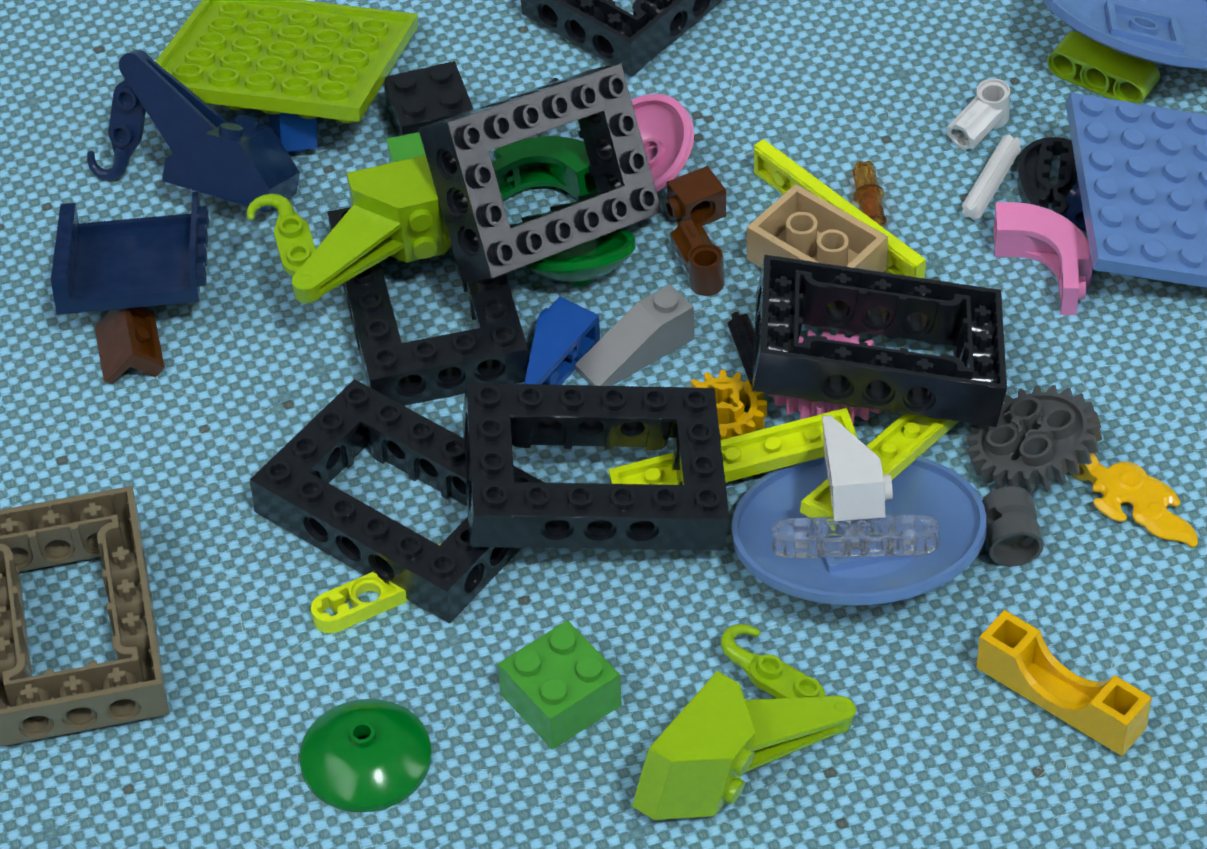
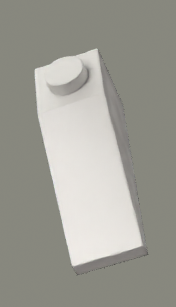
[822,415,893,521]

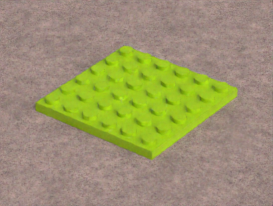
[155,0,418,124]

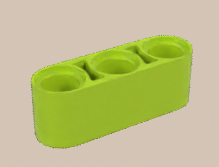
[1047,31,1160,104]

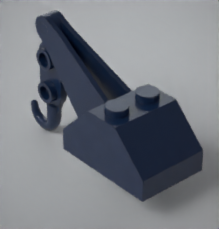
[87,50,300,211]

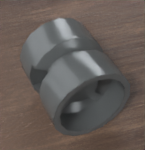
[982,486,1044,567]

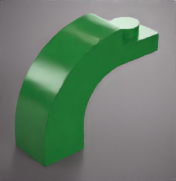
[492,136,598,200]

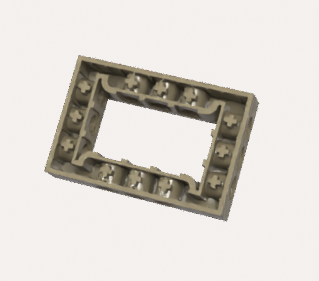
[0,486,170,747]

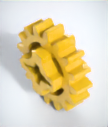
[691,370,767,440]

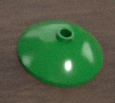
[524,229,636,286]
[299,699,432,812]

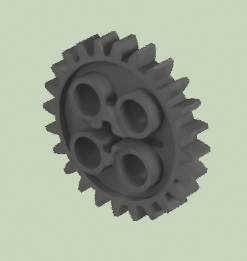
[967,385,1102,493]

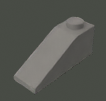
[575,284,694,386]

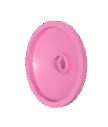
[631,94,694,192]

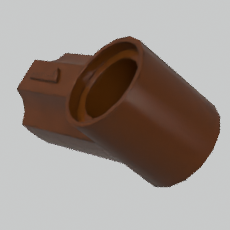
[670,219,725,296]

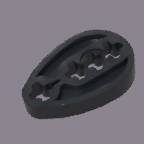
[1018,137,1078,217]

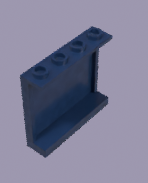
[51,192,209,315]

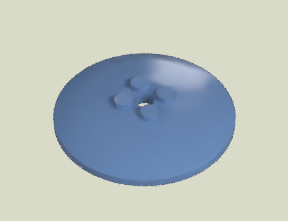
[1043,0,1207,69]
[732,456,987,606]

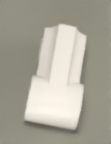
[947,79,1010,151]

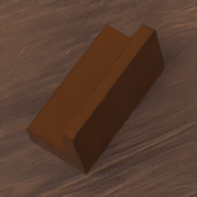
[95,307,165,384]

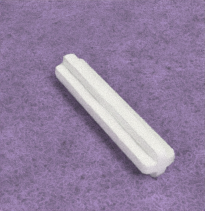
[962,135,1021,220]

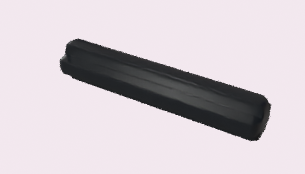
[727,311,755,386]

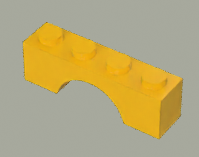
[976,609,1152,756]

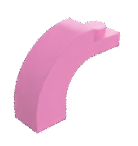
[993,202,1093,315]

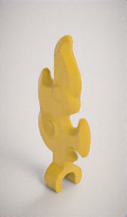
[1069,453,1198,548]

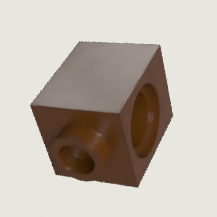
[664,166,726,226]

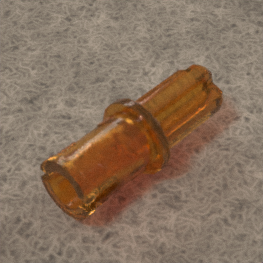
[852,160,887,227]

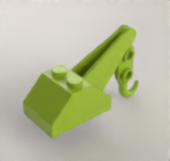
[247,155,452,303]
[632,624,856,820]

